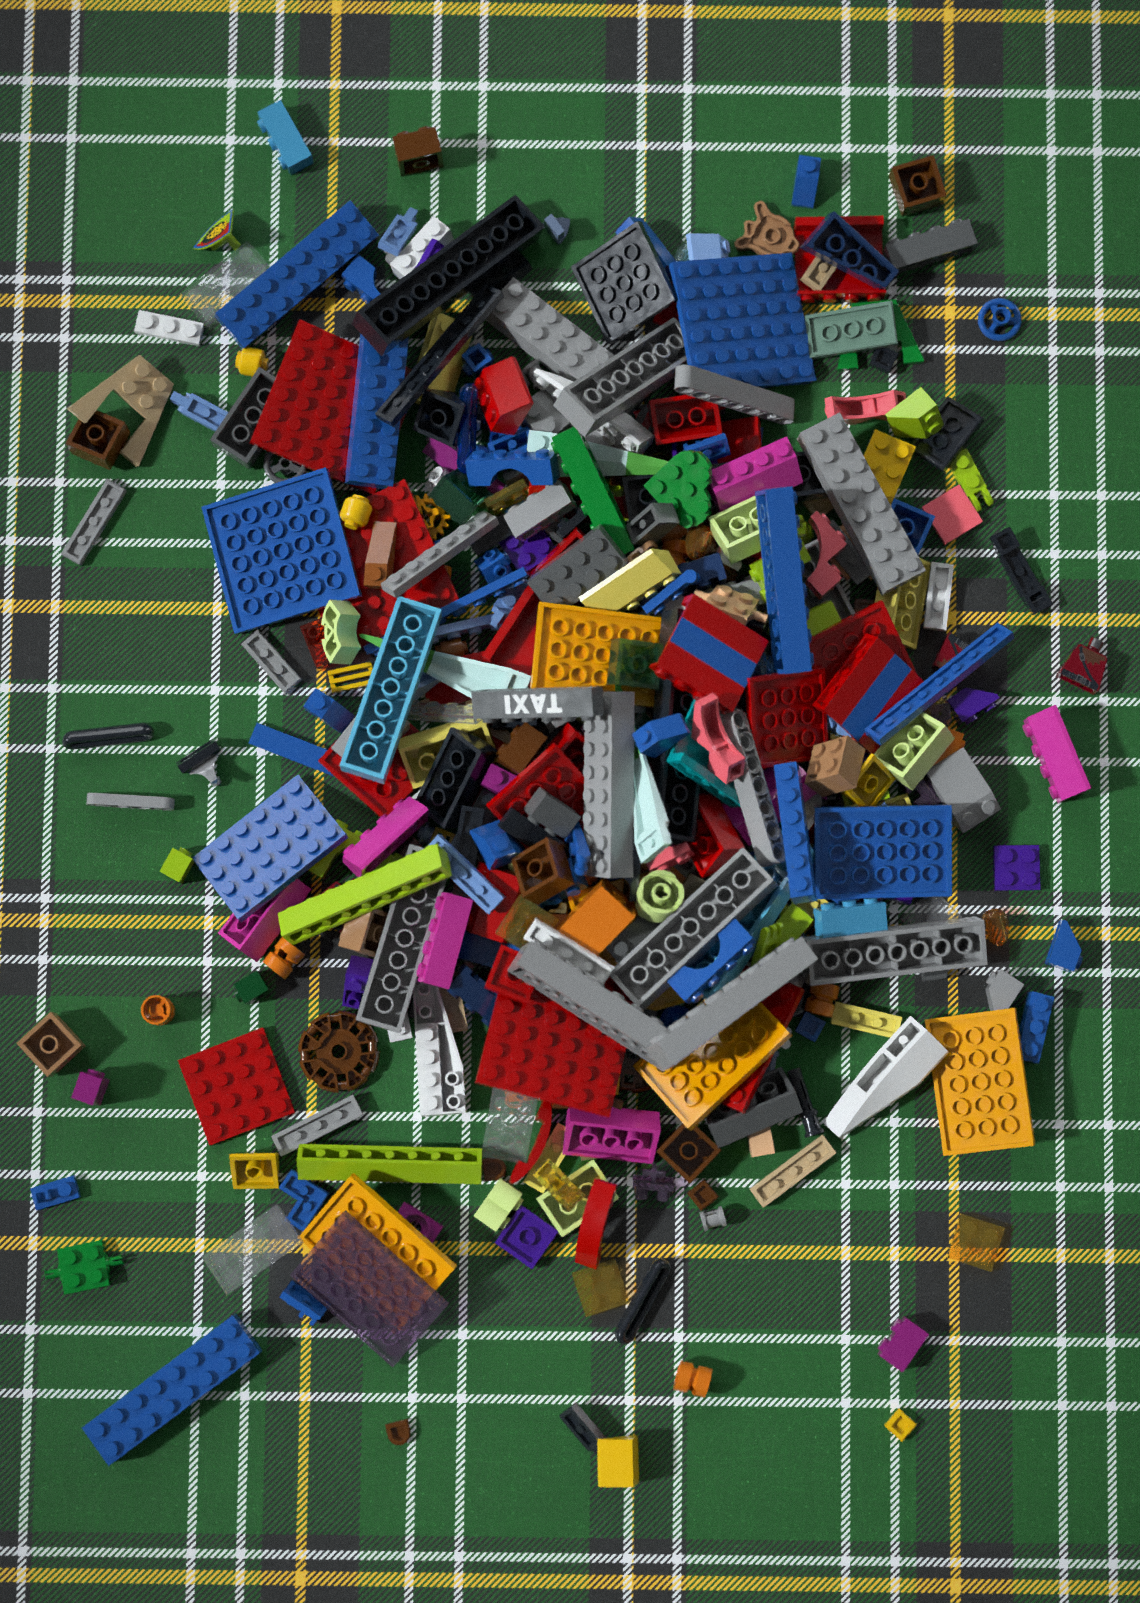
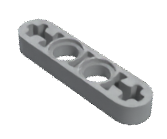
[86,793,175,811]

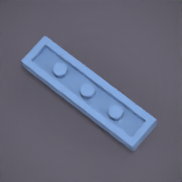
[428,834,506,915]

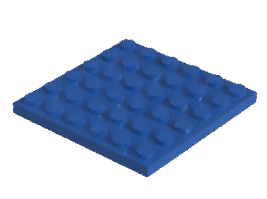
[669,253,816,388]
[202,467,362,635]

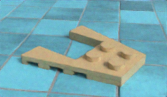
[67,355,174,467]

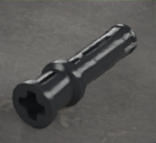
[787,1067,825,1138]

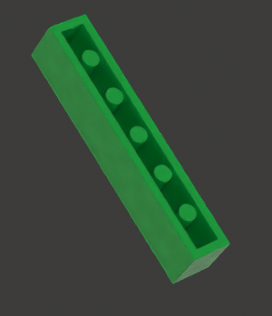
[551,426,637,554]

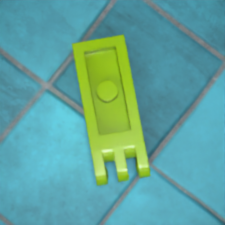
[750,922,784,967]

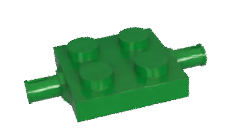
[45,1240,124,1295]

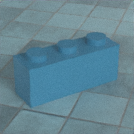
[257,100,314,175]
[813,898,888,938]

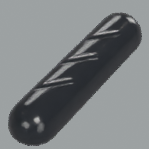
[62,722,154,750]
[615,1259,671,1345]

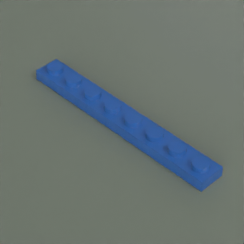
[363,567,530,657]
[864,622,1014,746]

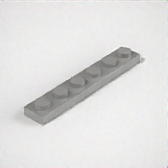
[381,510,499,598]

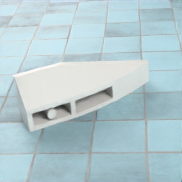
[533,369,654,455]
[413,978,466,1117]
[823,1016,949,1138]

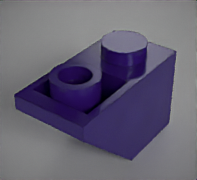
[944,688,1000,725]
[342,955,374,1009]

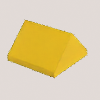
[841,753,896,806]
[229,1153,279,1189]
[597,1435,639,1487]

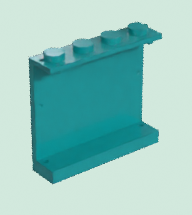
[666,699,747,808]

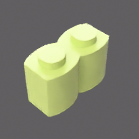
[474,1178,523,1232]

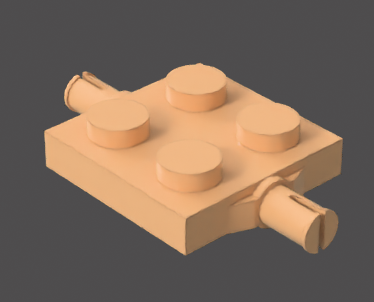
[694,584,769,626]

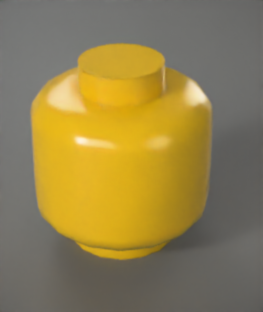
[235,347,269,377]
[340,494,372,530]

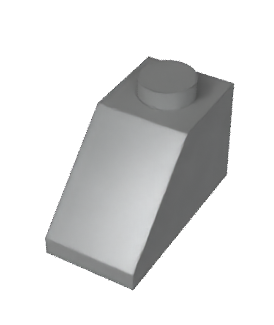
[985,969,1024,1011]

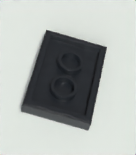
[911,396,984,473]

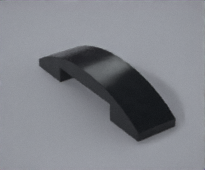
[990,526,1053,615]

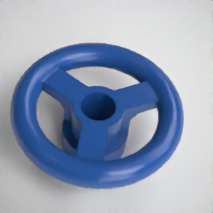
[978,298,1022,341]

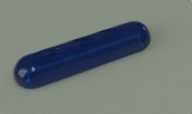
[457,383,478,475]

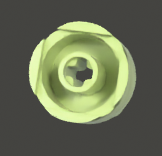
[634,870,684,923]

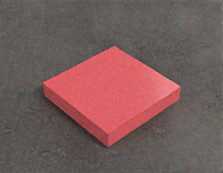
[921,485,983,546]

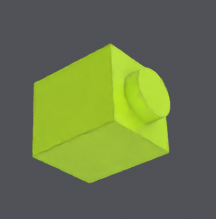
[159,847,195,884]

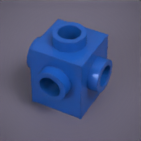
[461,343,494,379]
[474,547,513,584]

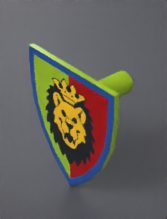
[193,209,241,251]

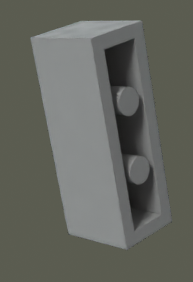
[503,480,578,542]

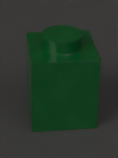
[233,970,271,1005]

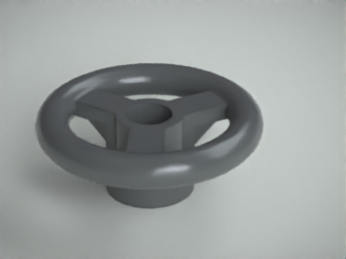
[263,451,307,483]

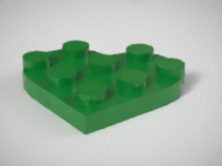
[643,450,712,528]

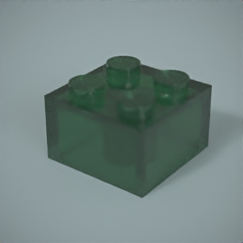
[429,466,495,525]
[606,638,663,691]

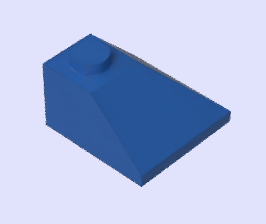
[470,820,526,871]

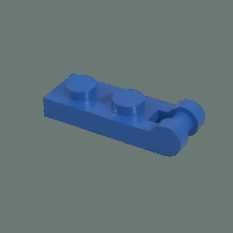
[642,570,701,616]
[565,821,590,876]

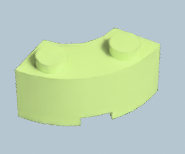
[321,599,361,665]

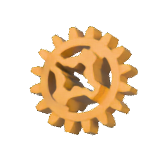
[416,493,451,541]

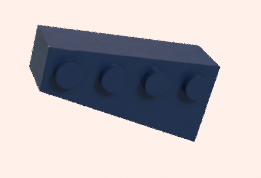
[800,211,899,289]
[637,552,727,611]
[447,963,497,1027]

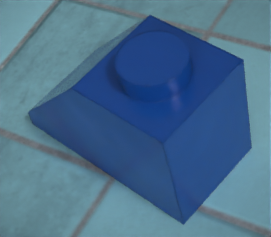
[791,155,821,209]
[303,688,355,734]
[632,713,690,758]
[1044,920,1083,973]

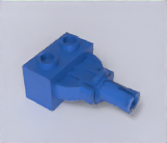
[487,425,530,472]

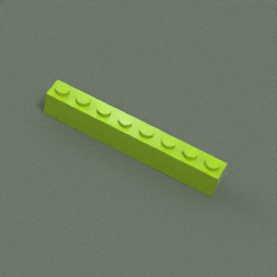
[278,843,452,945]
[297,1144,482,1184]

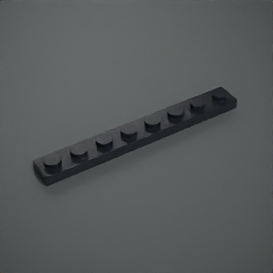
[375,284,504,427]

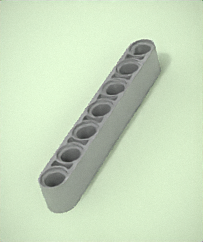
[674,365,795,424]
[720,709,786,867]

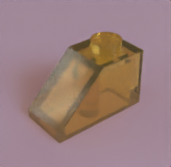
[532,1158,585,1211]

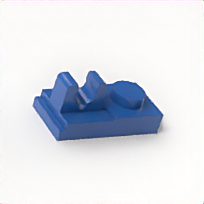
[683,433,731,461]
[30,1175,81,1211]
[280,1280,329,1326]

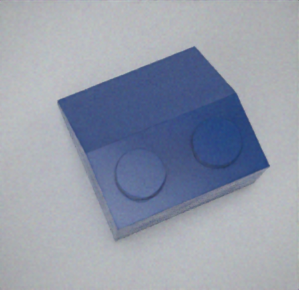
[891,498,935,555]

